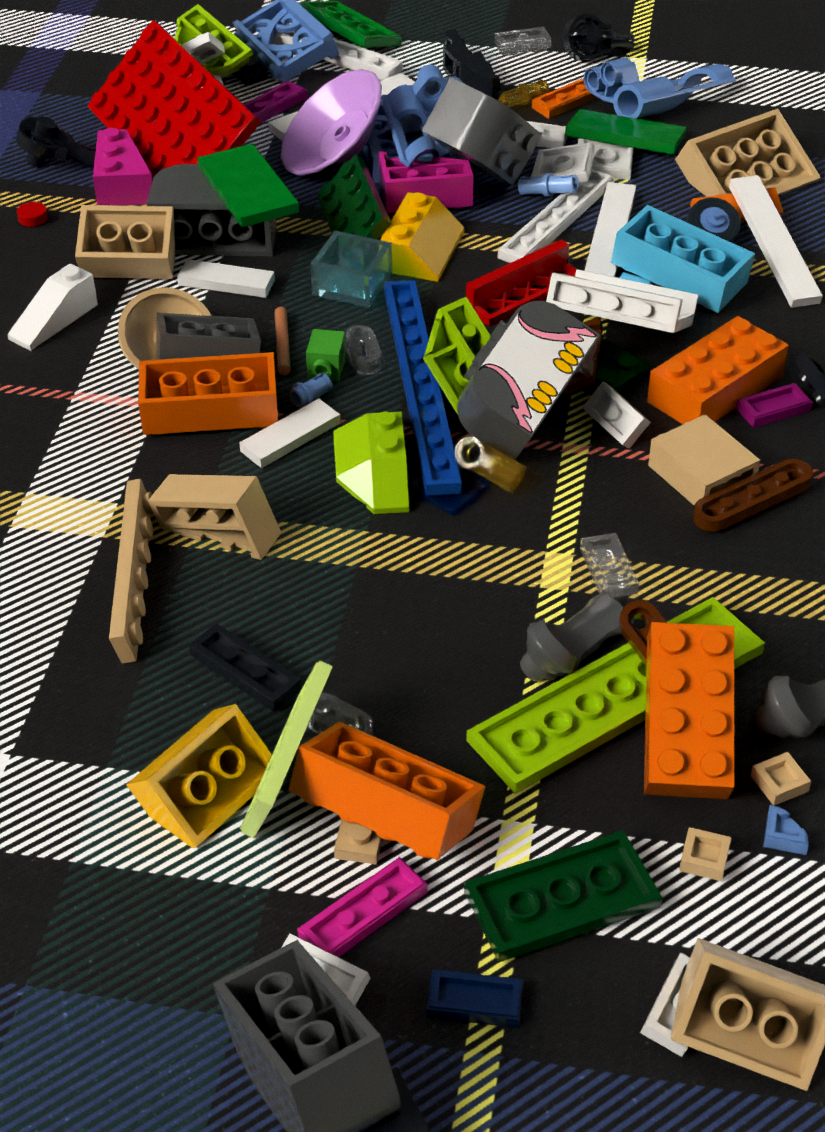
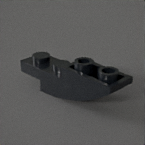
[443,29,501,100]

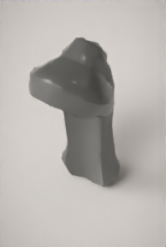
[520,594,634,681]
[753,675,825,739]

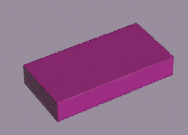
[736,383,813,428]

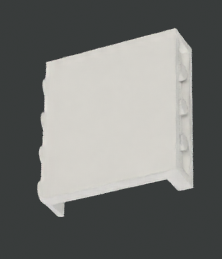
[546,269,699,333]

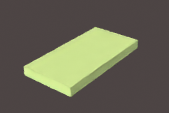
[240,660,333,838]

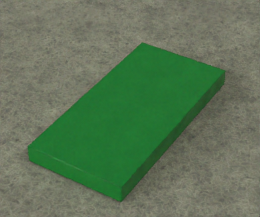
[299,1,402,48]
[565,109,686,155]
[197,143,299,227]

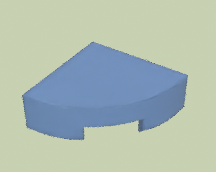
[763,805,809,855]

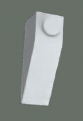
[7,263,98,351]

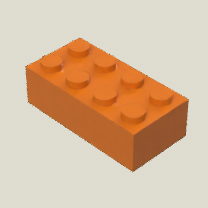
[647,316,789,424]
[138,352,278,435]
[644,622,734,799]
[288,721,485,860]

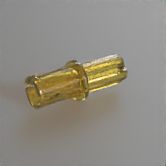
[499,79,549,107]

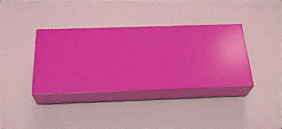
[297,857,428,958]

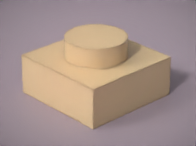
[751,752,811,806]
[334,819,382,865]
[679,827,731,881]

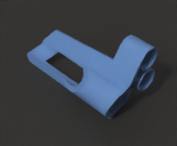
[584,58,736,119]
[381,64,463,167]

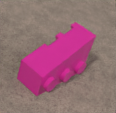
[93,128,152,206]
[379,151,473,213]

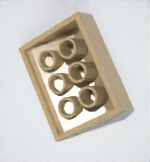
[675,108,821,197]

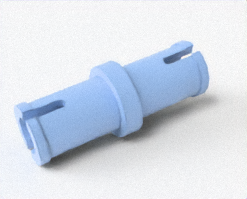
[518,173,579,197]

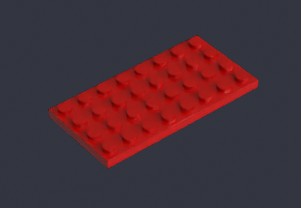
[87,20,261,178]

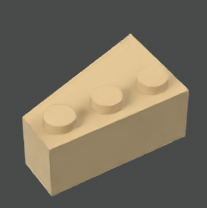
[148,474,281,560]

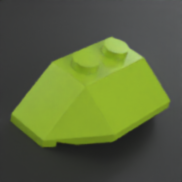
[175,4,253,78]
[423,297,491,414]
[333,412,409,514]

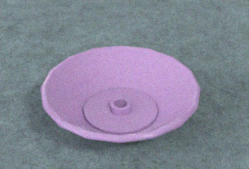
[280,69,382,176]

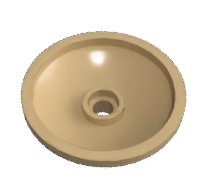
[118,287,211,370]

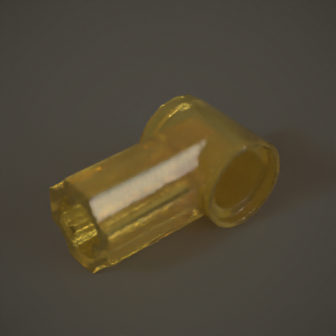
[455,437,527,493]

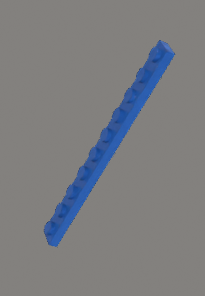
[384,281,462,495]

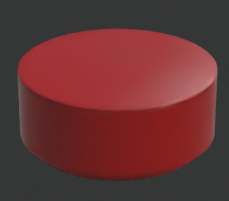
[17,202,48,227]

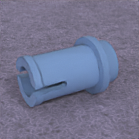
[289,373,332,407]

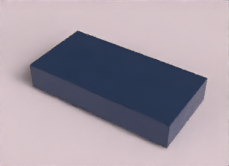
[427,969,523,1028]

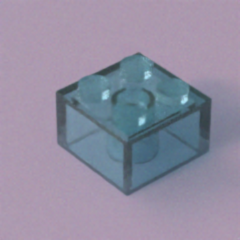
[310,231,392,308]

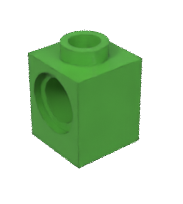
[306,329,346,381]

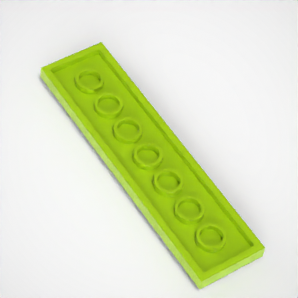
[467,597,765,794]

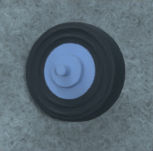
[686,198,741,243]

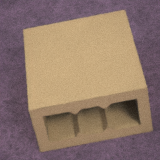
[648,415,760,506]

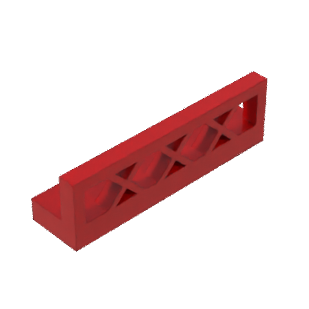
[466,239,577,327]

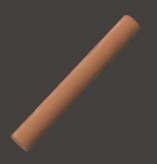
[274,307,291,375]

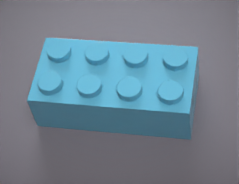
[611,205,755,313]

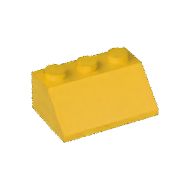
[380,192,464,282]
[126,704,272,848]

